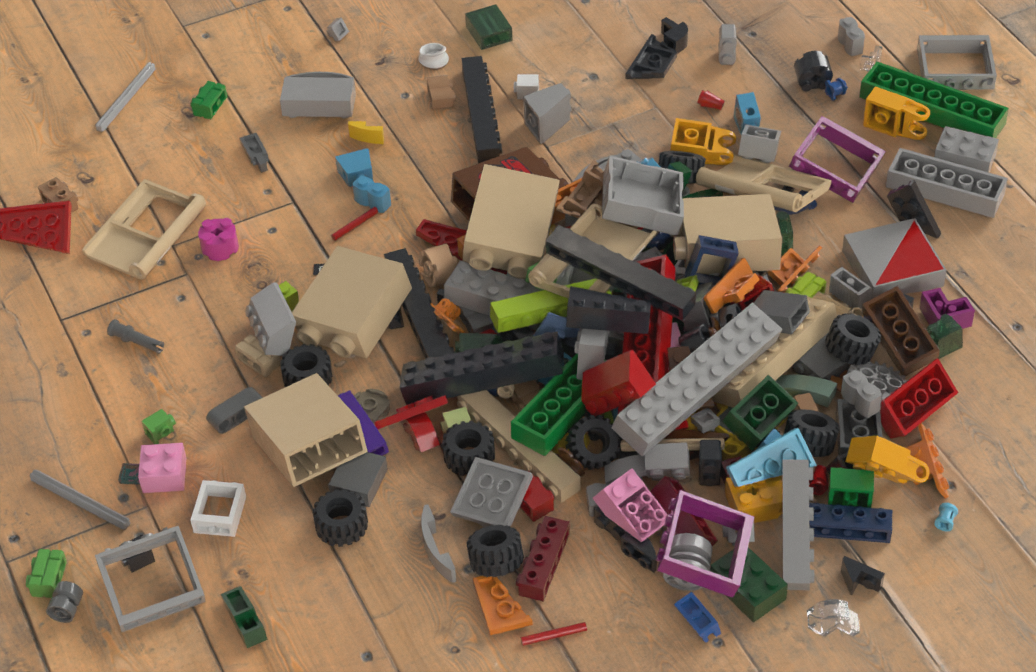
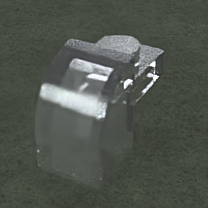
[807,599,860,636]

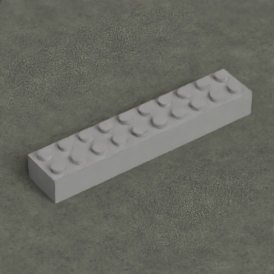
[444,260,624,355]
[612,303,783,456]

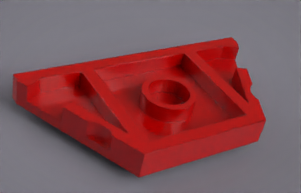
[374,396,448,430]

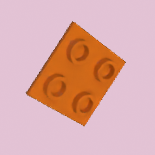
[430,298,470,337]

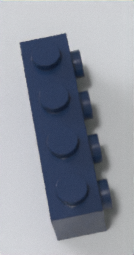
[809,503,893,543]

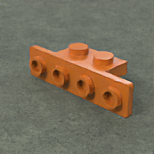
[767,245,822,293]
[704,258,759,314]
[906,423,949,499]

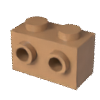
[38,177,78,213]

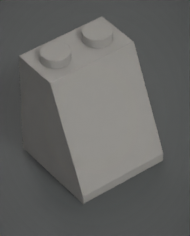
[523,83,572,144]

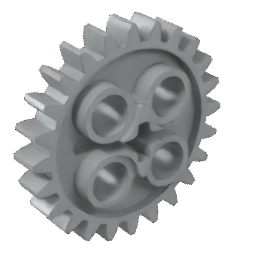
[847,361,908,407]

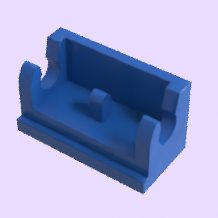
[674,592,721,642]

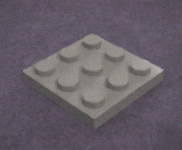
[450,457,533,526]

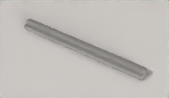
[95,62,156,132]
[30,470,130,530]

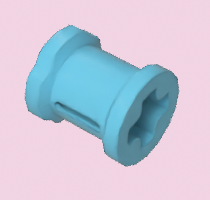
[934,503,958,532]

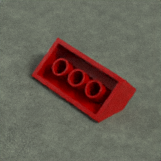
[581,349,656,416]
[880,358,959,439]

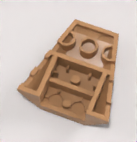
[556,160,638,229]

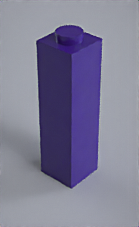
[338,390,389,456]

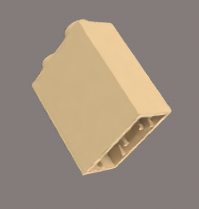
[463,164,560,279]
[670,194,782,274]
[292,246,412,358]
[244,373,368,487]

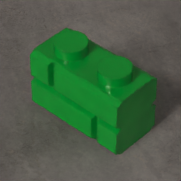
[190,81,228,120]

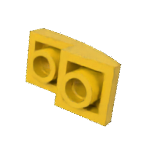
[348,121,384,144]

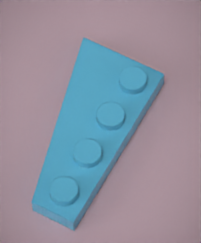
[726,428,817,487]

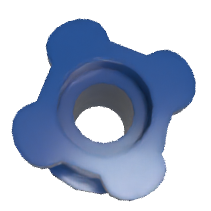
[825,78,848,101]

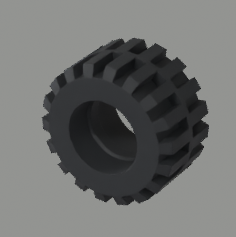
[658,151,705,184]
[825,313,881,365]
[280,344,333,387]
[784,409,840,457]
[565,415,622,470]
[442,421,495,476]
[313,489,368,547]
[466,525,524,577]

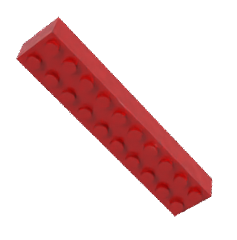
[618,254,676,414]

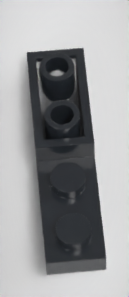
[594,506,657,573]

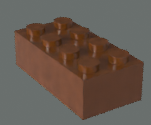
[862,285,940,376]

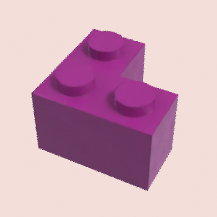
[919,288,975,336]

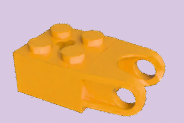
[863,86,930,140]
[670,118,737,165]
[845,436,929,484]
[725,475,783,523]

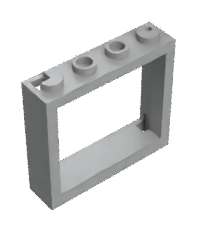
[917,35,997,90]
[95,526,205,632]

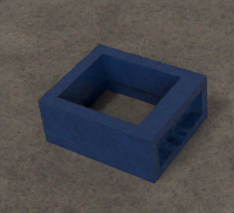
[685,235,739,286]

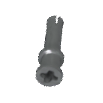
[107,319,164,354]

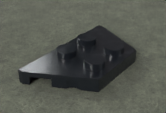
[625,34,677,79]
[887,180,941,238]

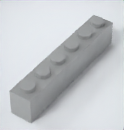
[782,460,814,590]

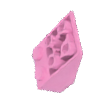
[593,468,667,542]

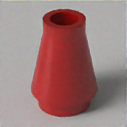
[697,90,725,110]
[809,465,828,495]

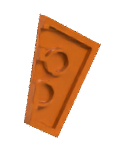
[473,576,533,635]

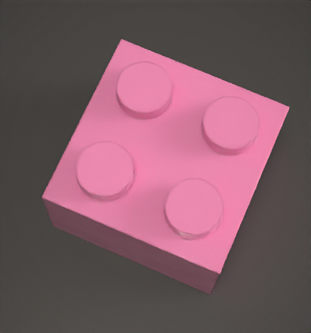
[138,443,187,493]

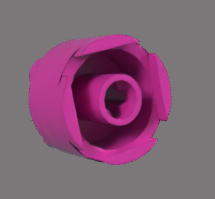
[198,218,239,261]

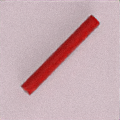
[331,207,378,241]
[520,622,587,646]

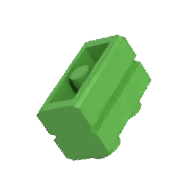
[26,549,67,598]

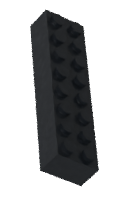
[399,331,564,405]

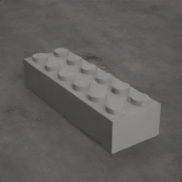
[886,148,1008,218]

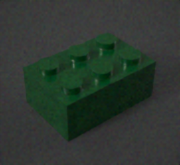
[722,375,799,451]
[710,547,788,623]

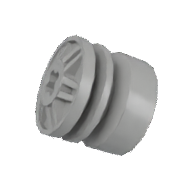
[663,533,712,591]

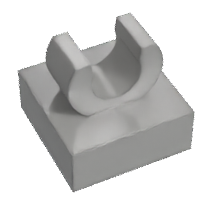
[326,17,350,41]
[691,408,720,433]

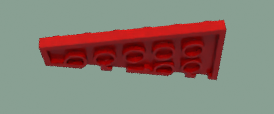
[0,201,72,254]
[416,219,507,275]

